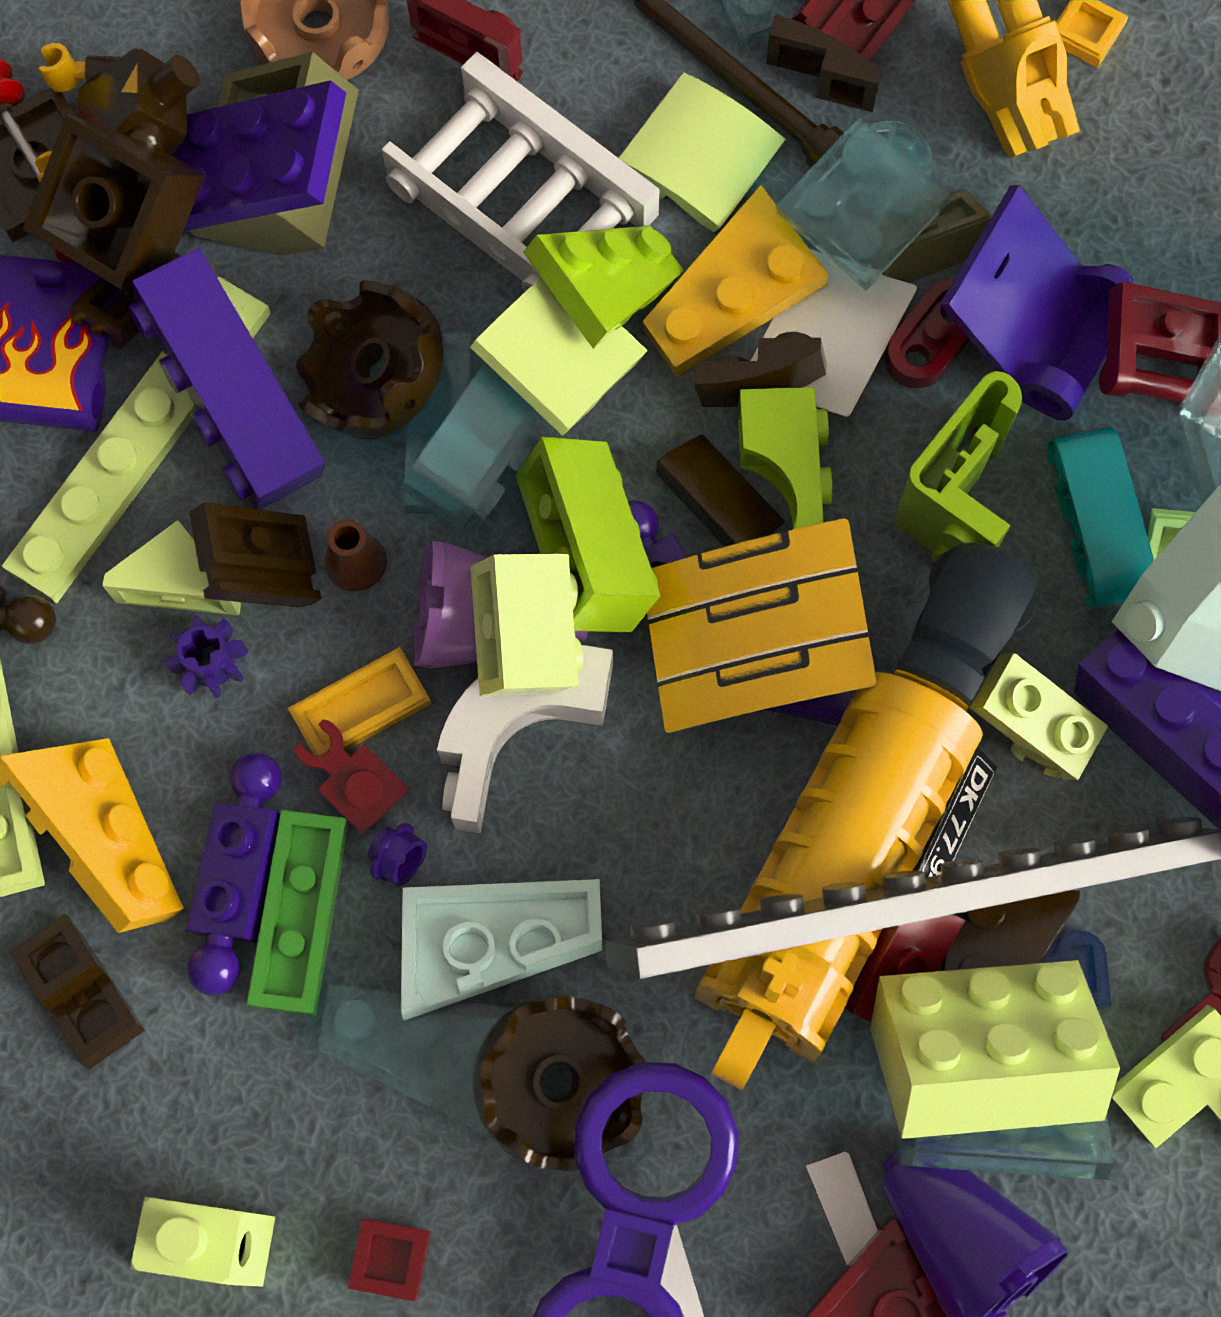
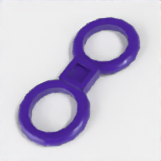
[533,1062,739,1317]

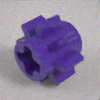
[165,615,248,698]

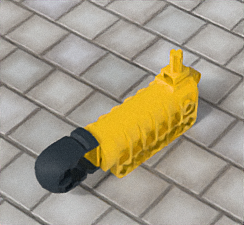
[694,542,1038,1091]

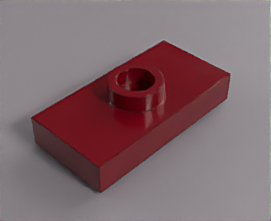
[845,914,964,1022]

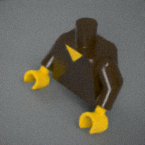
[35,43,200,182]

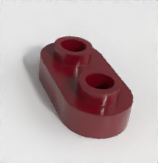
[886,278,970,388]

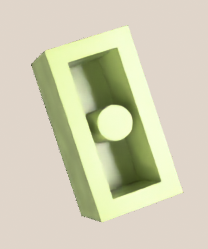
[470,554,583,696]

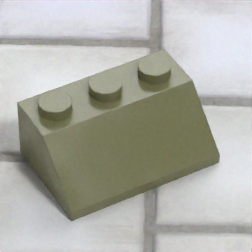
[188,51,359,256]

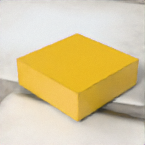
[1056,0,1128,68]

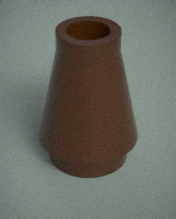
[325,520,387,591]

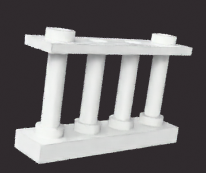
[382,52,660,292]

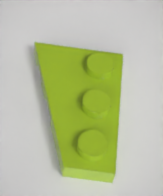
[523,226,684,349]

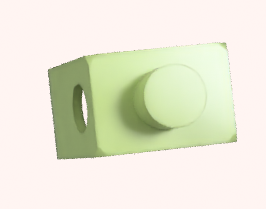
[130,1197,276,1286]

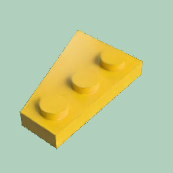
[642,185,828,377]
[0,738,184,933]

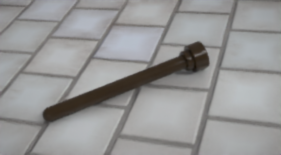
[633,0,856,180]

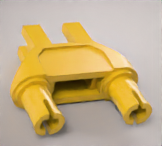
[948,0,1080,158]

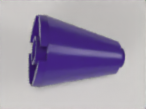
[880,1140,1069,1317]

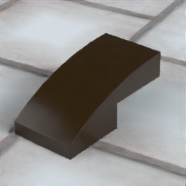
[766,14,881,112]
[10,914,145,1070]

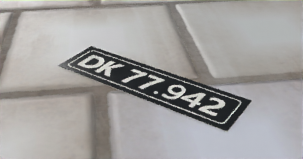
[918,747,998,878]

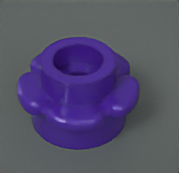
[368,823,427,886]

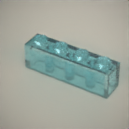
[399,362,549,531]

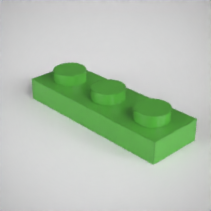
[247,810,349,1016]

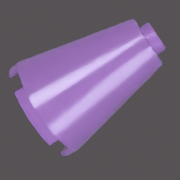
[413,541,588,669]

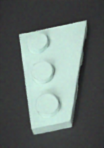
[401,879,603,1021]

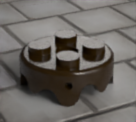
[296,280,444,439]
[473,996,645,1171]

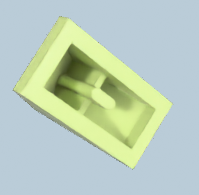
[103,520,241,615]

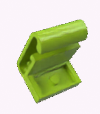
[895,371,1022,563]

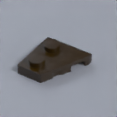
[942,890,1080,971]

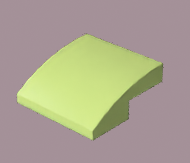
[618,73,786,232]
[470,278,648,436]

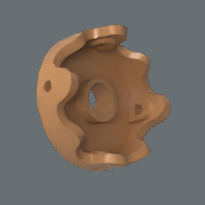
[240,0,390,80]

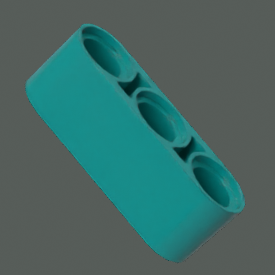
[1046,427,1154,609]

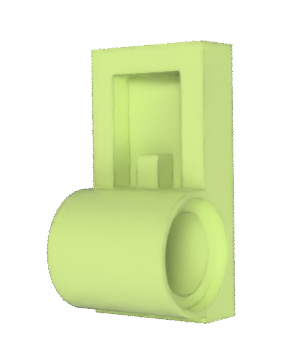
[970,653,1108,780]

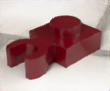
[294,719,410,835]

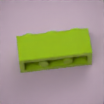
[516,437,661,632]

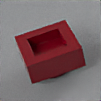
[348,1218,432,1302]

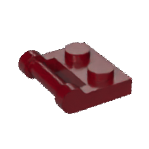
[1099,281,1221,415]

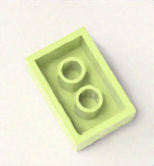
[870,960,1120,1139]

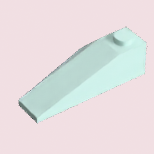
[1112,484,1221,691]

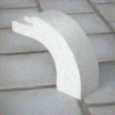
[437,645,613,834]

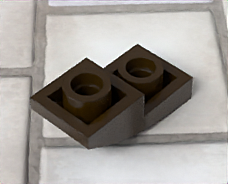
[694,332,827,407]

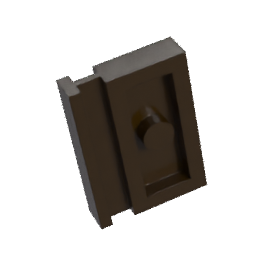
[189,502,322,608]

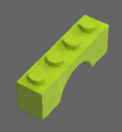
[737,387,832,530]

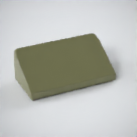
[859,190,992,283]

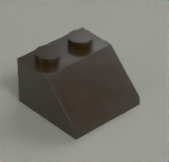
[23,115,206,289]

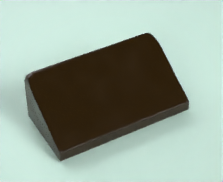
[656,434,785,547]

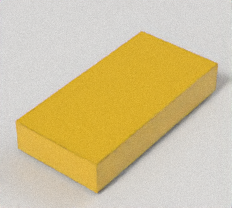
[288,647,432,755]

